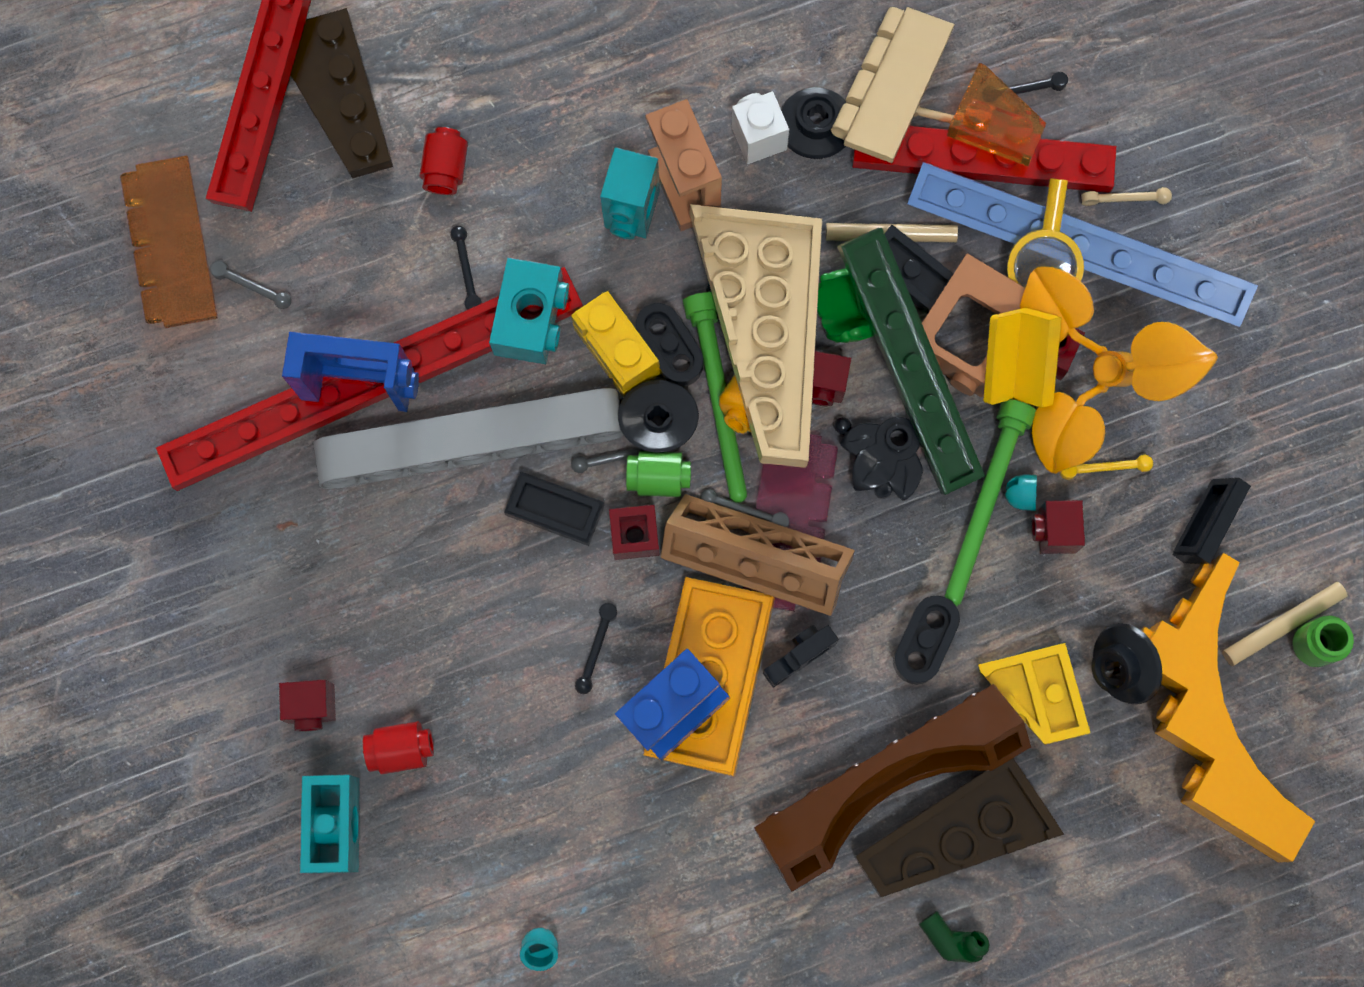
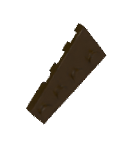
[290,8,393,179]
[854,758,1064,897]

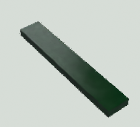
[837,227,985,495]

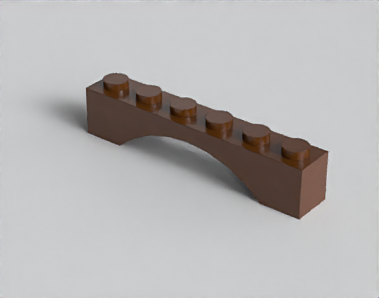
[754,684,1031,892]

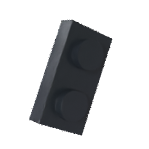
[884,225,953,314]

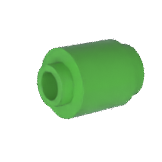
[626,451,691,497]
[1293,616,1354,667]

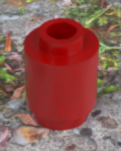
[419,127,468,195]
[363,721,434,774]

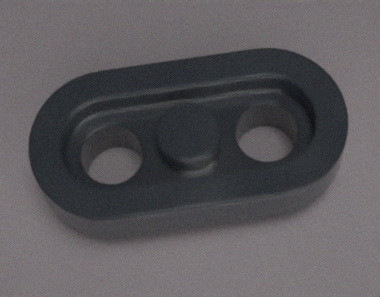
[636,303,703,387]
[893,596,960,685]

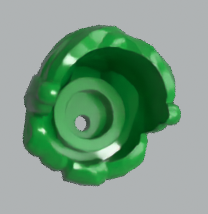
[817,268,874,343]

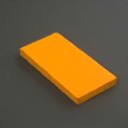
[643,577,775,777]

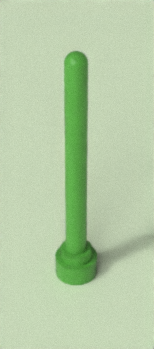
[683,292,747,503]
[944,399,1036,606]

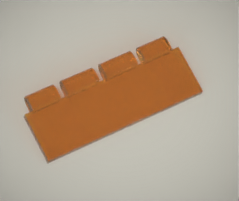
[120,156,218,328]

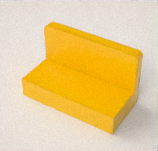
[983,308,1062,408]

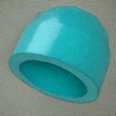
[1005,474,1037,511]
[520,928,559,971]

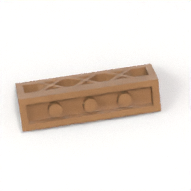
[661,494,855,616]

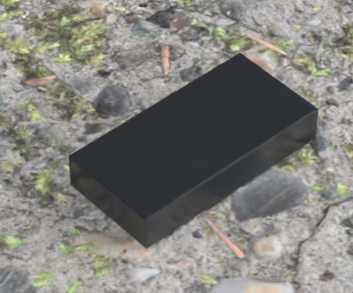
[504,472,605,546]
[1173,478,1251,564]

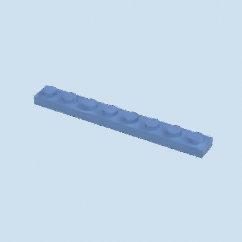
[907,162,1258,327]

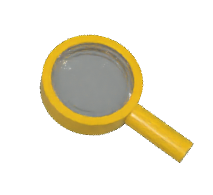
[1007,178,1084,287]

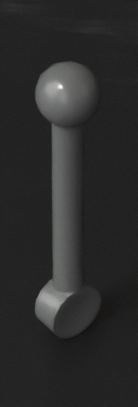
[210,260,291,309]
[571,448,645,473]
[700,489,790,528]

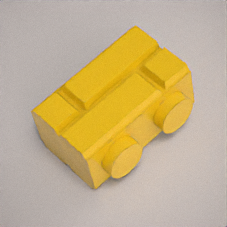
[571,291,660,398]

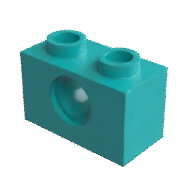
[600,147,660,239]
[489,257,569,365]
[300,775,360,873]

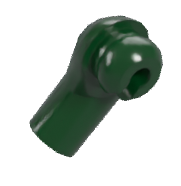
[918,911,990,963]

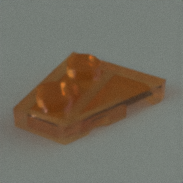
[947,63,1047,167]

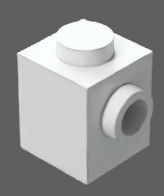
[731,91,789,164]

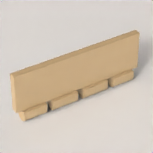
[831,7,955,163]

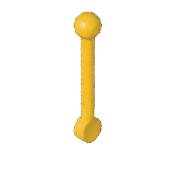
[1059,455,1153,480]

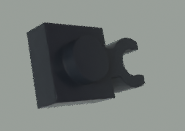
[763,625,839,688]

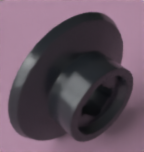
[781,87,846,159]
[618,380,699,452]
[1091,623,1162,705]

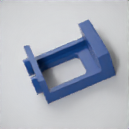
[282,332,419,412]
[615,648,730,760]

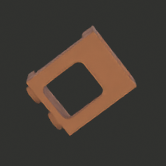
[645,99,722,232]
[922,253,1025,398]

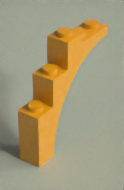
[1141,553,1315,863]

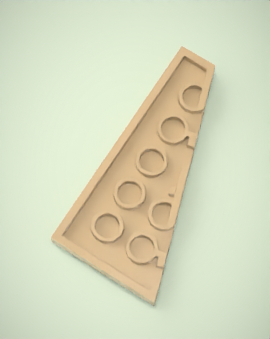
[689,204,822,468]

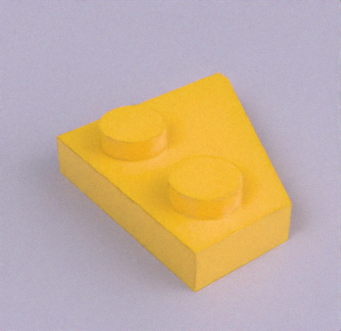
[979,643,1090,745]

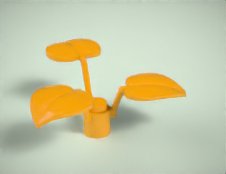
[1020,267,1218,474]

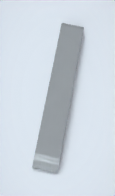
[313,388,624,489]

